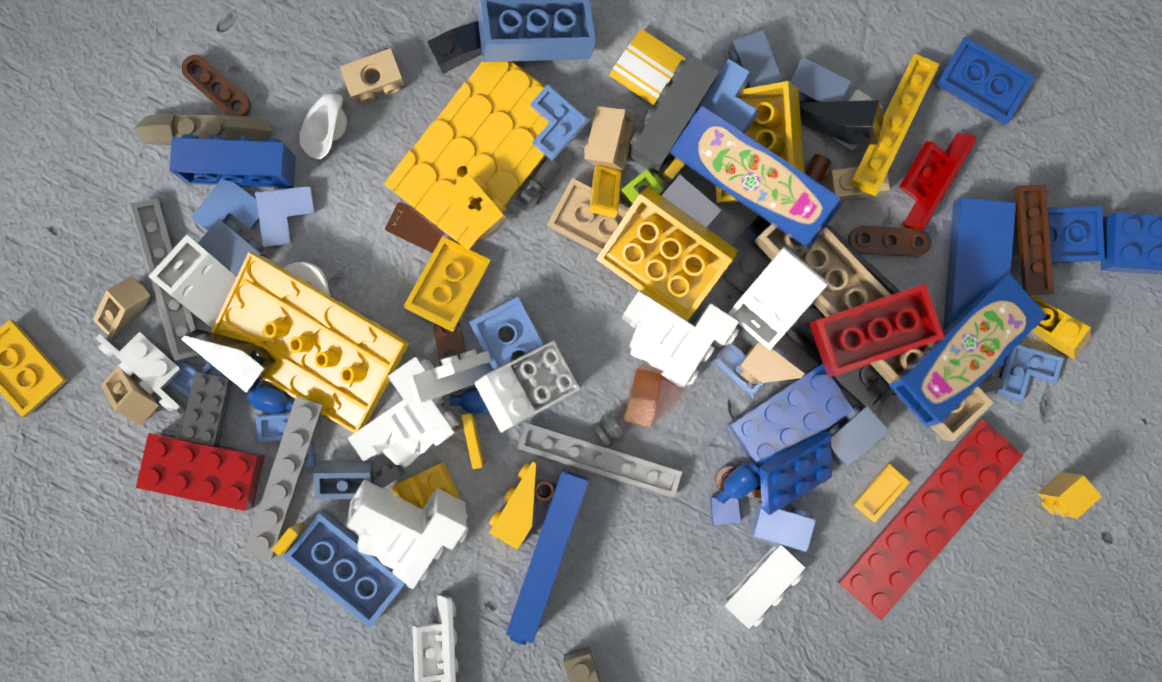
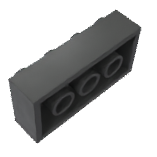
[180,371,233,446]

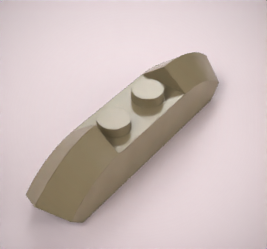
[134,114,272,145]

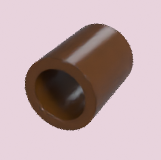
[805,154,831,184]
[535,480,555,501]

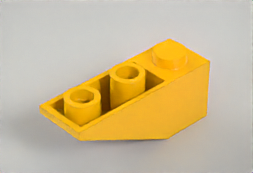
[1030,296,1091,360]
[488,460,537,550]

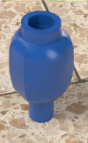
[247,384,294,414]
[450,388,490,413]
[716,462,760,504]

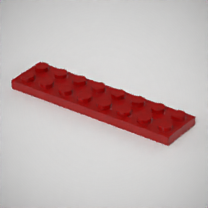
[838,419,1024,620]

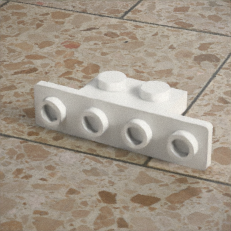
[96,332,184,414]
[409,349,493,404]
[412,595,458,682]

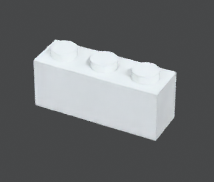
[722,543,805,629]

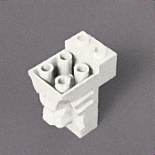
[622,291,739,387]
[348,357,460,467]
[347,479,468,589]

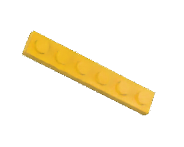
[850,53,939,196]

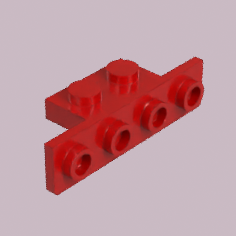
[899,133,977,230]

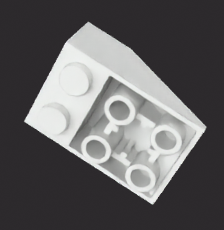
[148,235,237,329]
[728,247,829,350]
[474,341,580,432]

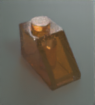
[623,368,663,428]

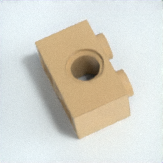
[340,48,405,104]

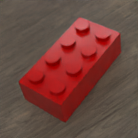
[810,284,944,376]
[136,433,265,511]

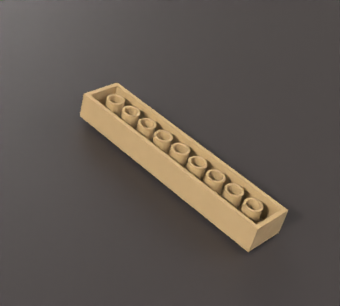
[754,224,993,441]

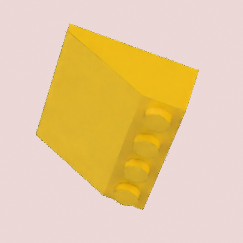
[716,81,804,203]
[596,187,738,321]

